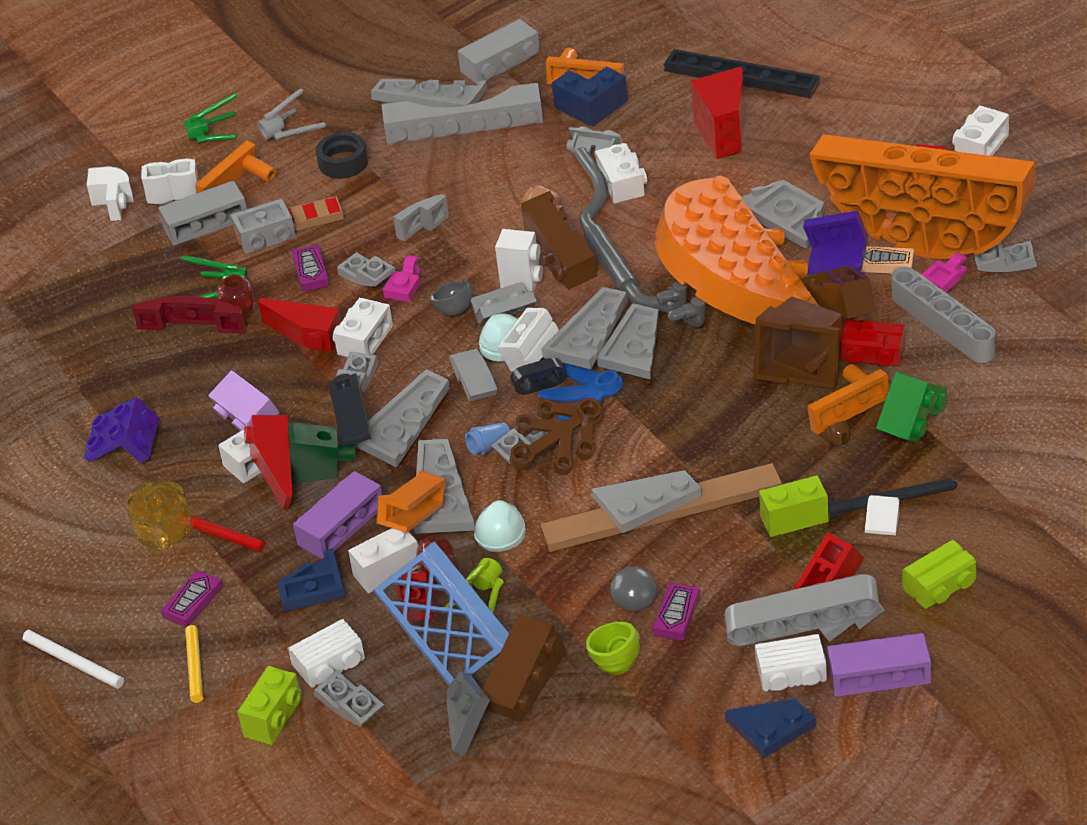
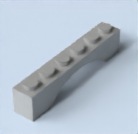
[382,83,543,144]

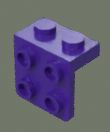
[803,210,868,275]
[84,397,159,463]

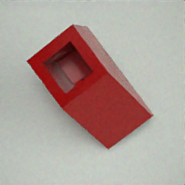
[396,572,437,621]

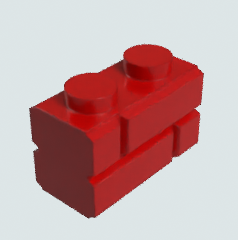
[841,319,905,367]

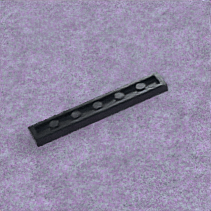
[664,49,820,99]

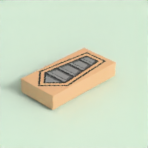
[861,246,914,274]

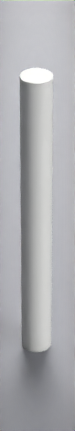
[23,630,124,689]

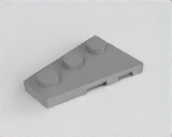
[597,303,659,379]
[591,470,702,533]

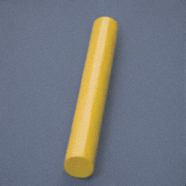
[185,625,203,703]

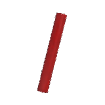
[184,514,266,552]

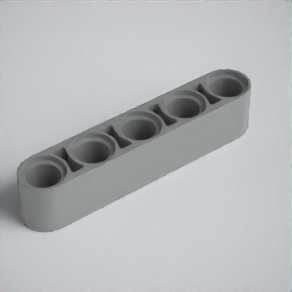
[891,267,995,363]
[724,574,880,646]

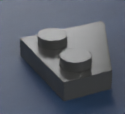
[446,671,490,755]

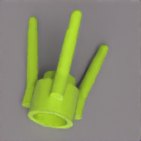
[444,558,504,613]

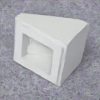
[865,496,900,536]

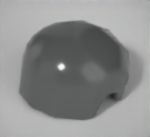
[430,279,473,317]
[610,566,657,611]

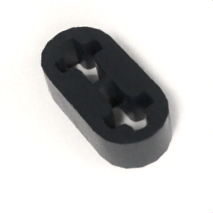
[510,358,567,395]

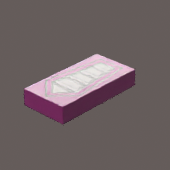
[291,244,329,292]
[161,570,223,627]
[652,583,700,641]

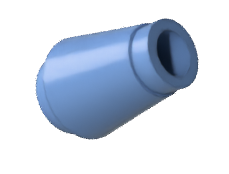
[465,422,510,455]

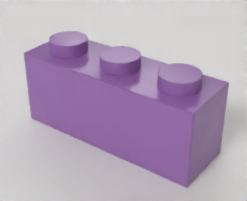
[293,471,382,559]
[827,633,931,697]

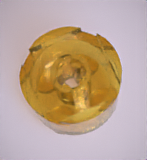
[126,479,193,552]

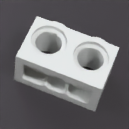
[952,105,1009,156]

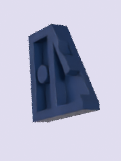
[277,548,345,612]
[725,698,816,758]

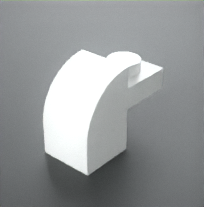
[87,167,134,221]

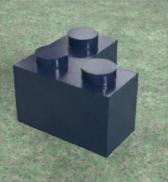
[552,67,628,127]

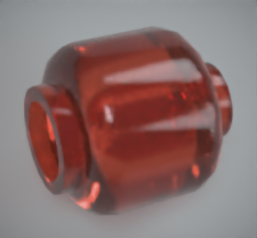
[217,275,255,315]

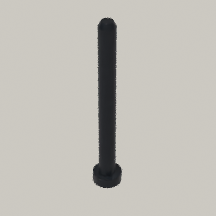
[828,478,958,520]

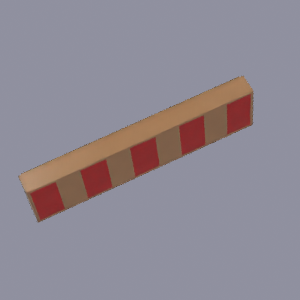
[232,196,344,245]

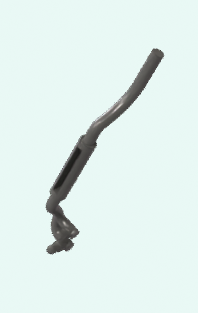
[574,147,706,328]

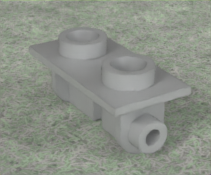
[567,126,623,157]

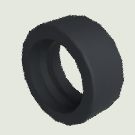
[316,132,368,179]

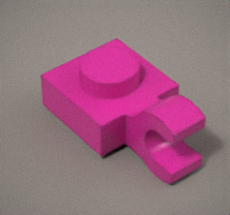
[921,252,967,292]
[383,255,421,303]

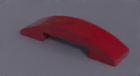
[132,296,246,334]

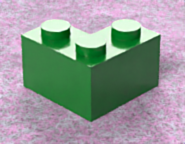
[876,371,948,442]

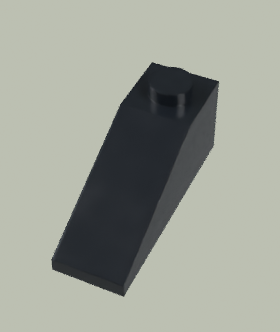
[329,373,371,447]

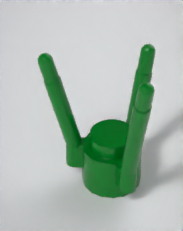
[184,93,238,144]
[181,255,248,298]

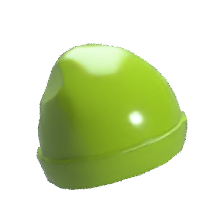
[586,622,640,676]

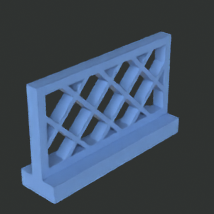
[373,541,509,685]

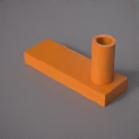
[546,48,624,85]
[195,140,277,194]
[807,364,889,435]

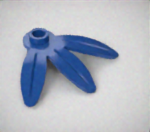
[538,363,623,420]

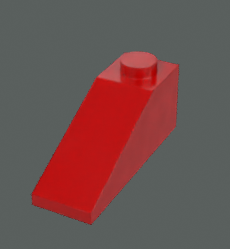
[258,298,341,352]
[244,415,293,509]
[793,532,864,590]

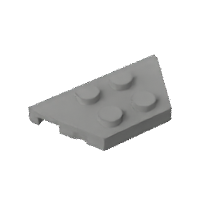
[741,180,825,249]

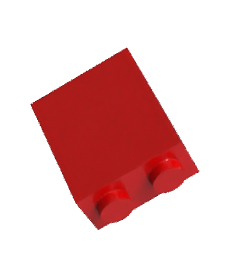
[691,67,745,159]

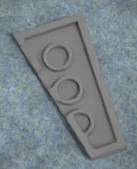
[371,79,487,107]
[541,287,628,369]
[354,369,450,468]
[414,439,475,534]

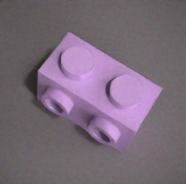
[208,370,280,431]

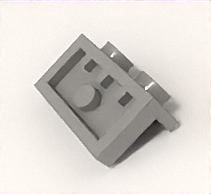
[231,199,295,253]
[470,282,537,326]

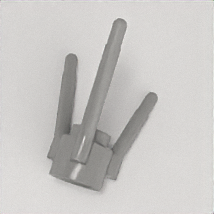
[257,89,326,141]

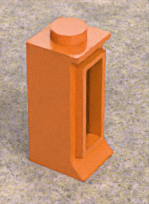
[377,470,446,533]

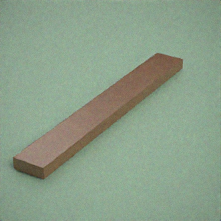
[540,463,782,552]

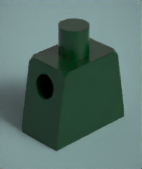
[289,423,355,484]

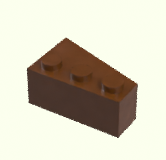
[521,191,597,290]
[799,265,876,321]
[482,614,567,722]

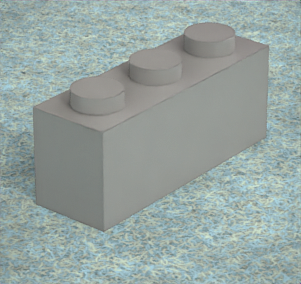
[458,19,540,84]
[158,181,247,246]

